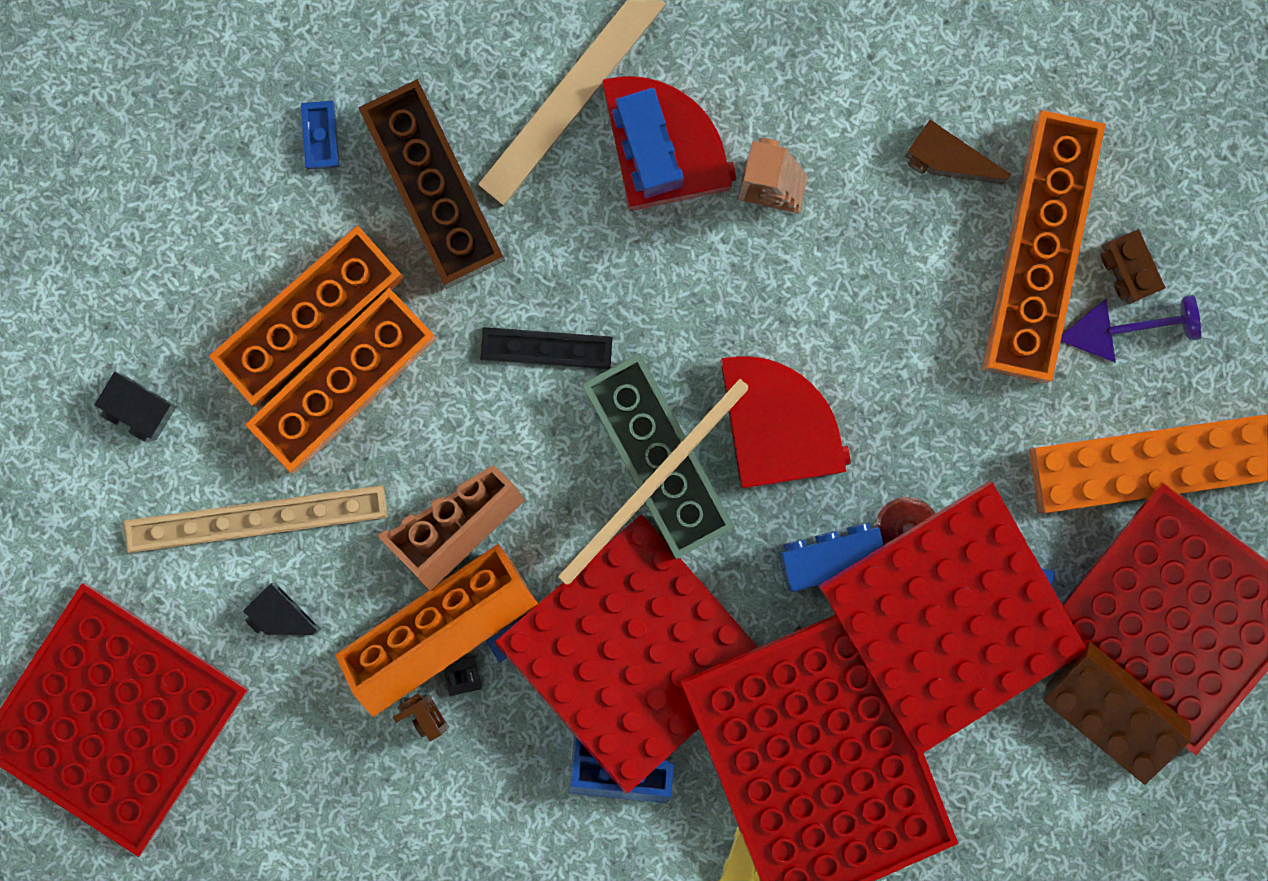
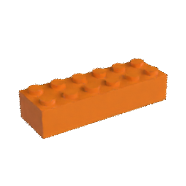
[209,225,405,408]
[245,288,438,473]
[335,543,538,717]

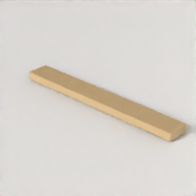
[478,0,666,206]
[558,379,749,585]
[123,485,388,553]

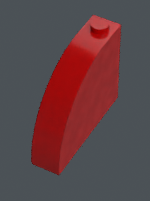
[602,76,736,211]
[720,356,851,489]

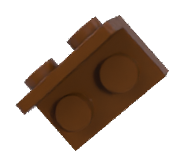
[1100,229,1166,305]
[393,693,449,742]

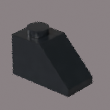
[243,582,321,635]

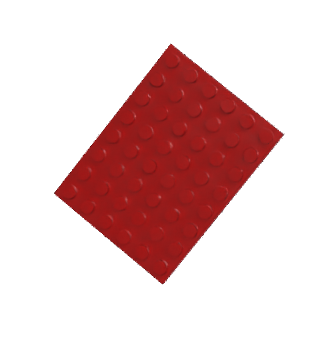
[680,615,959,881]

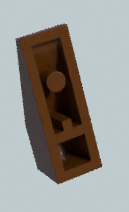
[905,119,1011,184]

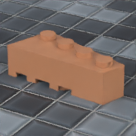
[377,465,525,591]

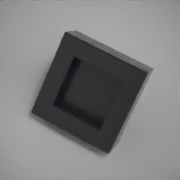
[444,656,482,696]

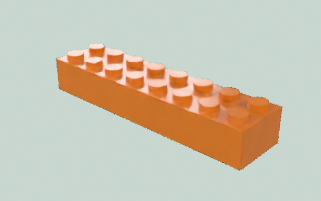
[981,110,1106,383]
[1029,414,1268,513]

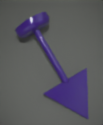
[1061,294,1201,363]

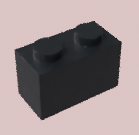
[94,371,177,442]

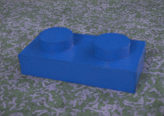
[301,100,340,170]

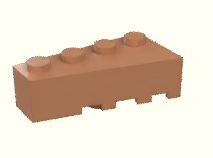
[737,138,808,214]

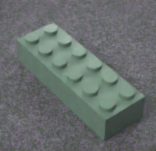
[582,353,735,559]

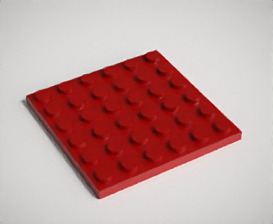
[818,481,1087,756]
[1062,481,1268,756]
[494,514,758,794]
[0,583,249,857]

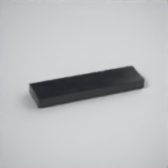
[480,327,613,370]

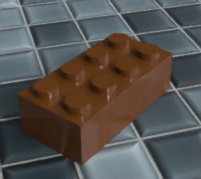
[1043,641,1191,785]

